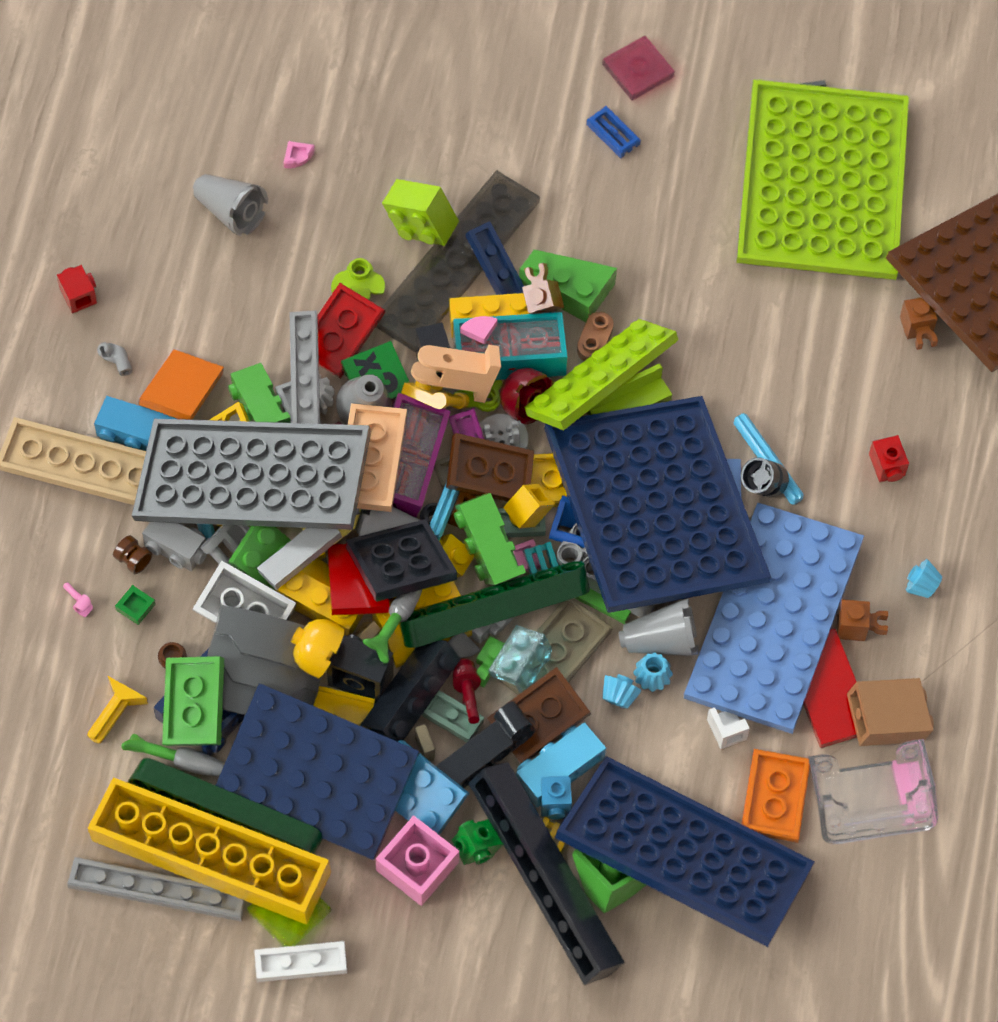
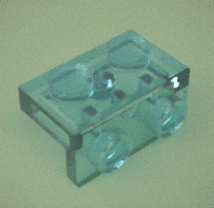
[488,625,552,693]

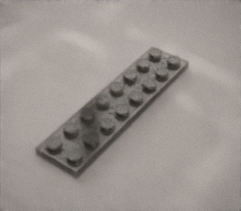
[376,170,540,352]

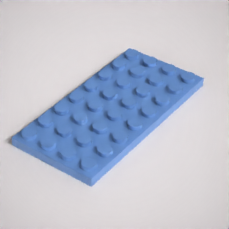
[684,502,864,734]

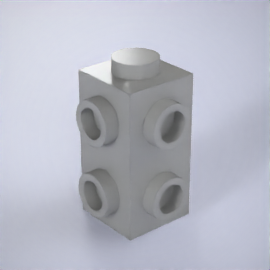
[142,522,207,572]

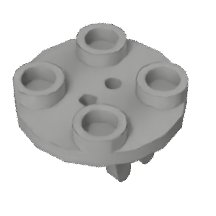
[479,414,528,449]

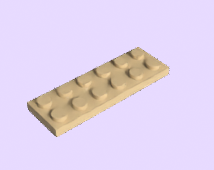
[0,417,146,505]

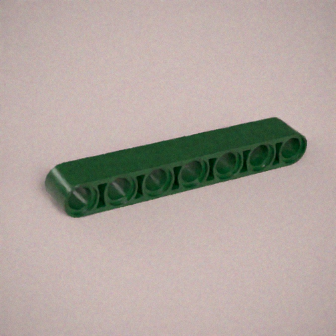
[399,561,590,648]
[127,758,323,854]

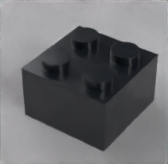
[327,634,394,703]

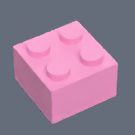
[376,816,459,906]

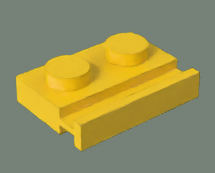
[314,686,375,725]

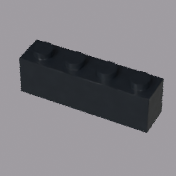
[360,640,461,742]

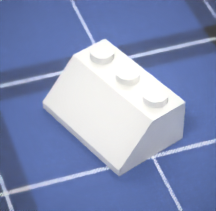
[193,561,296,623]

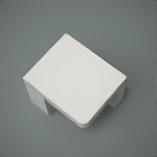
[707,707,750,749]

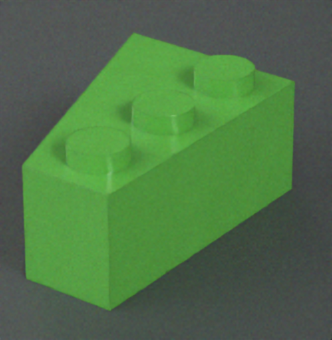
[519,249,617,323]
[228,363,291,423]
[454,493,526,585]

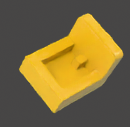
[439,534,474,578]

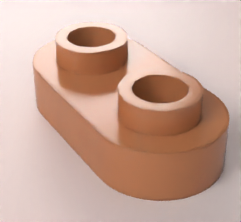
[577,312,614,361]

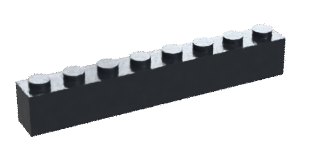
[468,762,625,985]

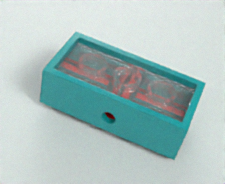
[453,312,568,380]

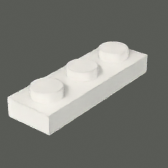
[254,941,347,982]

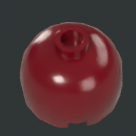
[500,368,554,425]

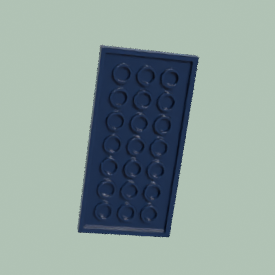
[555,756,815,947]

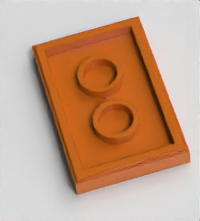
[139,349,224,420]
[742,749,811,843]

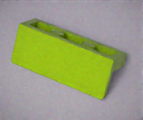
[587,363,672,415]

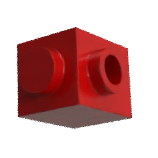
[57,265,97,314]
[869,435,909,482]

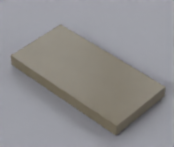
[498,599,613,695]

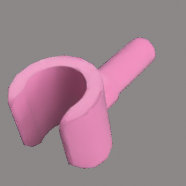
[63,582,93,617]

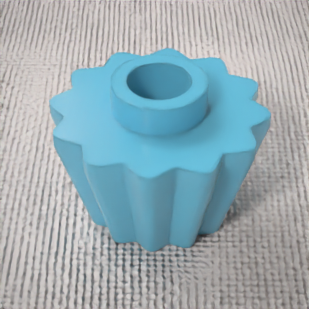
[906,559,943,598]
[633,652,673,692]
[603,674,641,709]

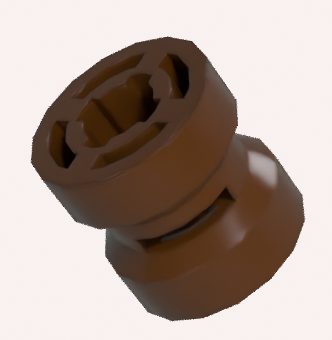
[113,535,153,575]

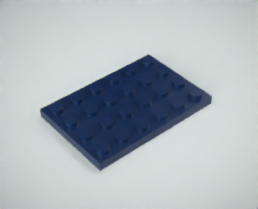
[216,683,420,860]

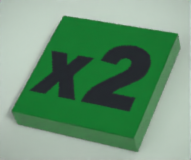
[340,341,410,400]

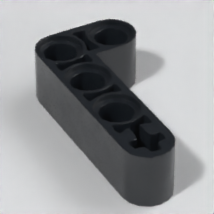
[436,701,536,788]

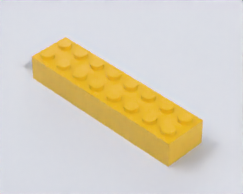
[88,777,331,925]

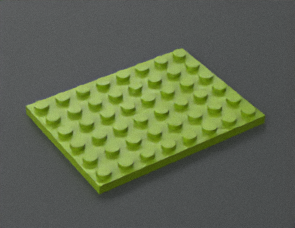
[736,79,909,280]

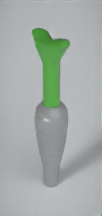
[363,589,423,663]
[121,734,225,776]

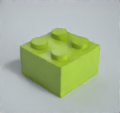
[382,179,459,246]

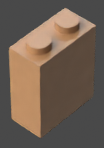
[847,678,934,746]

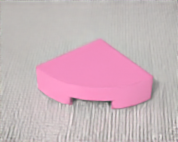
[284,141,315,168]
[460,316,498,344]

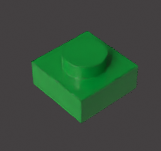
[115,585,156,625]

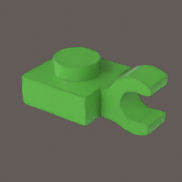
[476,636,515,688]

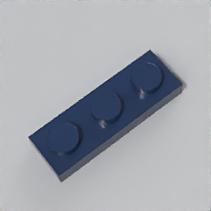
[465,221,524,295]

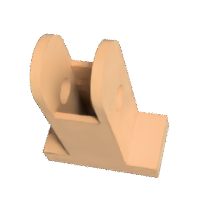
[411,345,501,403]

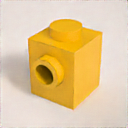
[503,484,555,529]

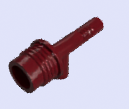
[452,659,481,724]

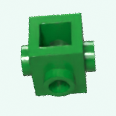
[451,819,503,865]

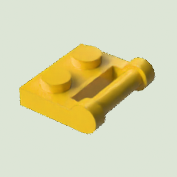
[401,381,469,409]

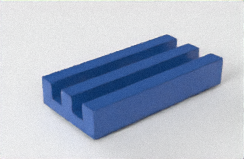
[586,106,641,159]

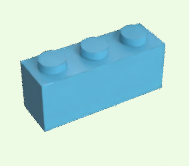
[516,722,606,808]

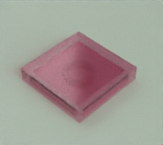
[602,35,675,101]

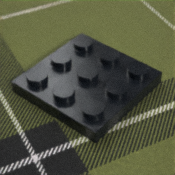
[346,519,457,602]

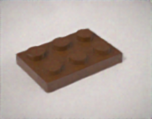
[446,433,534,502]
[487,667,591,764]

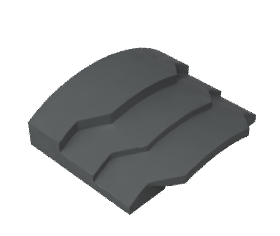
[207,605,321,715]

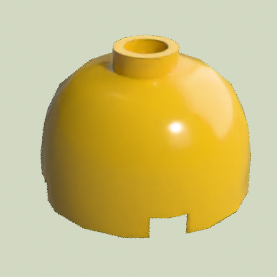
[291,619,345,679]

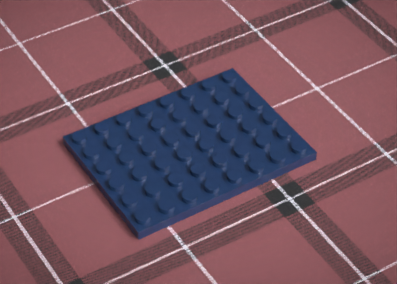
[544,396,771,613]

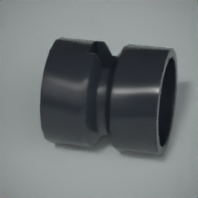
[741,457,789,498]

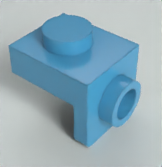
[541,776,572,820]

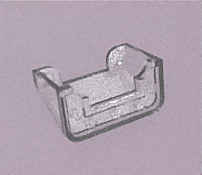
[808,739,938,844]

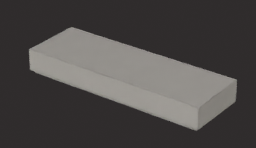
[257,528,342,590]

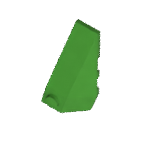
[572,850,646,913]

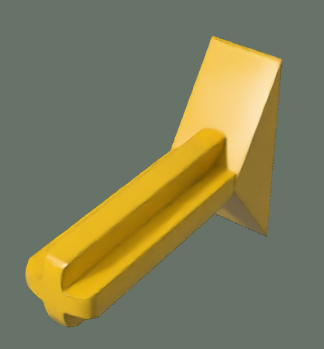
[87,675,148,743]

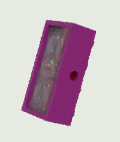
[392,393,451,518]

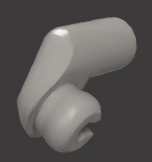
[97,342,132,376]

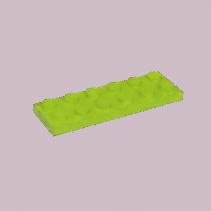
[524,319,679,430]

